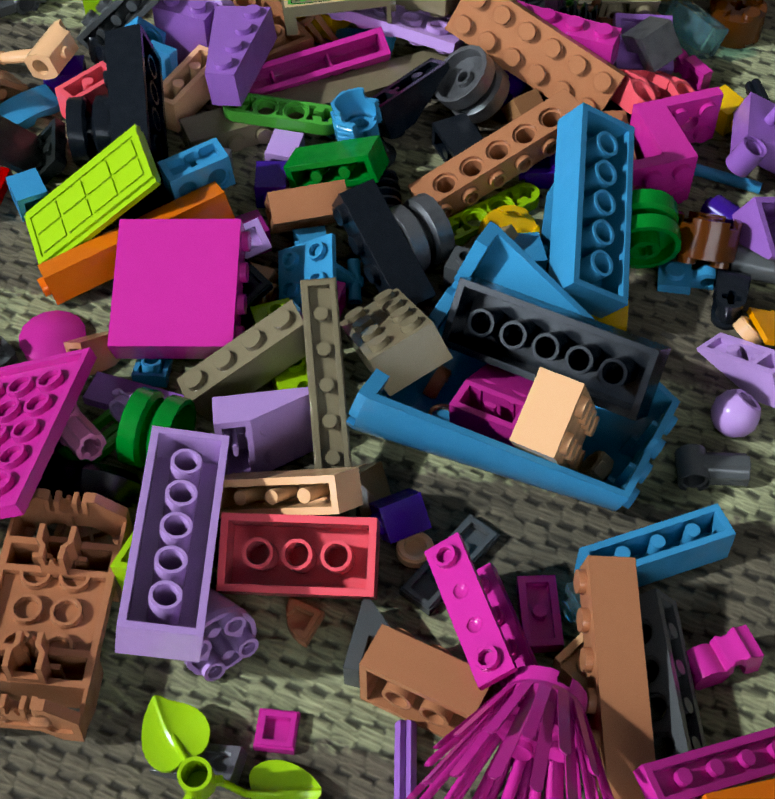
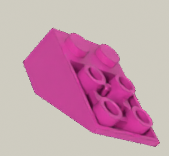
[449,363,534,448]

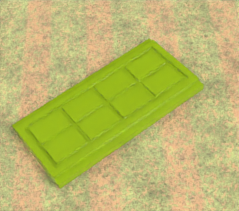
[24,124,161,264]

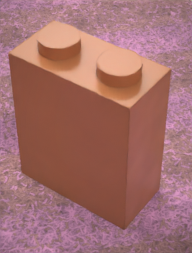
[264,179,351,234]

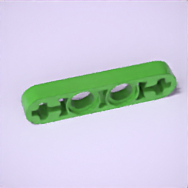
[223,93,335,136]

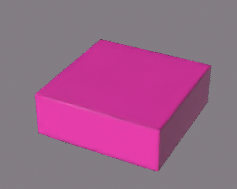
[253,708,301,755]

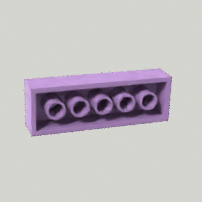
[115,425,230,662]

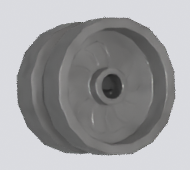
[434,45,510,123]
[390,193,455,271]

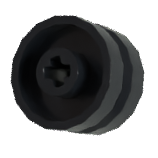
[66,94,111,165]

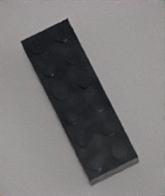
[102,23,172,219]
[442,277,671,421]

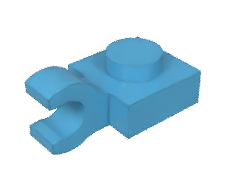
[657,261,716,295]

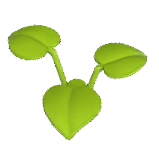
[141,695,322,799]

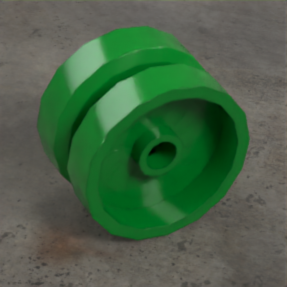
[630,188,682,269]
[116,387,196,468]

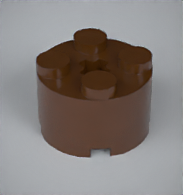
[705,0,768,49]
[676,211,743,269]

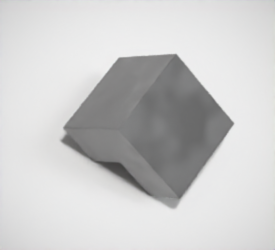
[621,16,683,72]

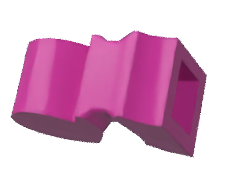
[687,624,764,690]

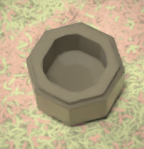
[578,450,614,482]

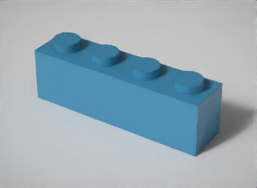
[574,503,736,587]

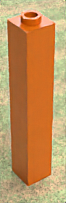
[37,181,235,305]

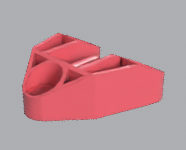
[611,69,695,118]

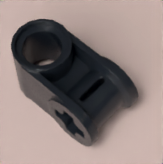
[710,269,751,330]

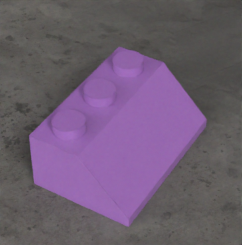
[732,197,775,260]

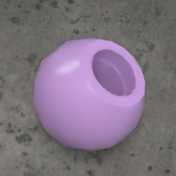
[711,389,761,438]

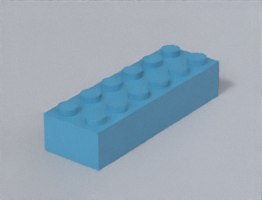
[548,103,635,318]

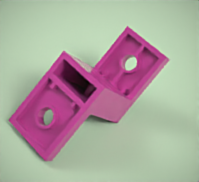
[630,86,724,204]

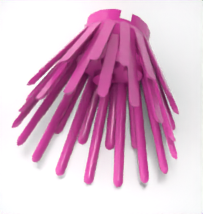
[406,665,614,799]

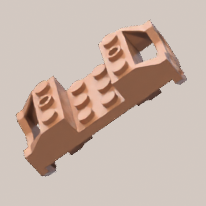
[0,488,133,742]

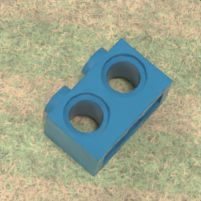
[157,137,236,200]

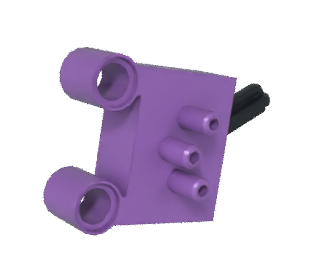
[725,78,775,177]

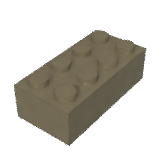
[340,288,453,396]

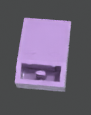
[212,387,313,475]

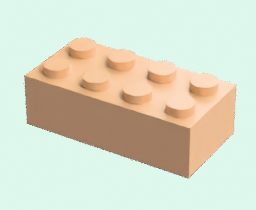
[509,367,600,471]

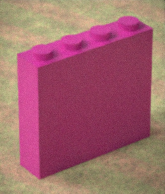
[107,219,251,359]

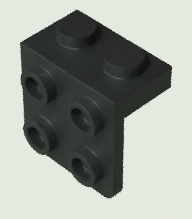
[0,115,67,185]

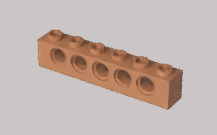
[408,89,580,218]

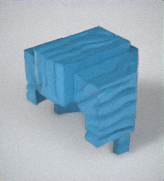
[330,87,382,141]

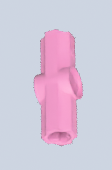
[59,403,107,462]

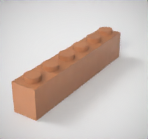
[573,555,656,799]

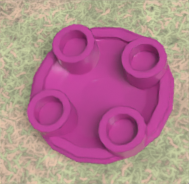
[19,310,86,361]

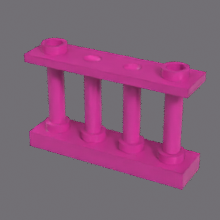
[424,532,539,691]

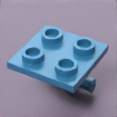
[278,233,364,307]

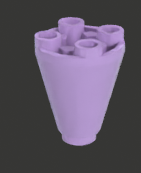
[184,587,259,681]

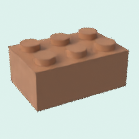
[359,624,494,738]

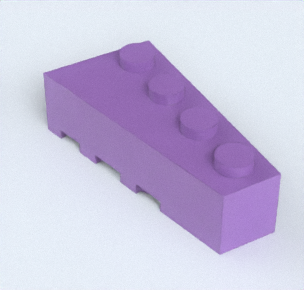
[205,4,277,106]

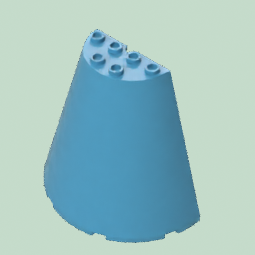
[346,221,680,511]

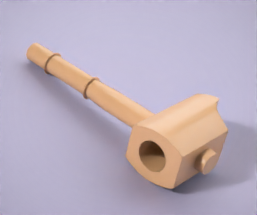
[0,19,79,80]

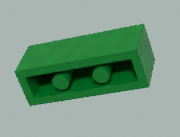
[283,135,389,188]

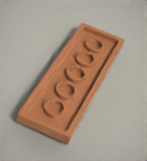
[445,0,627,111]

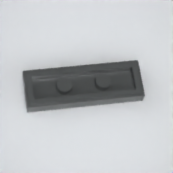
[399,514,500,616]

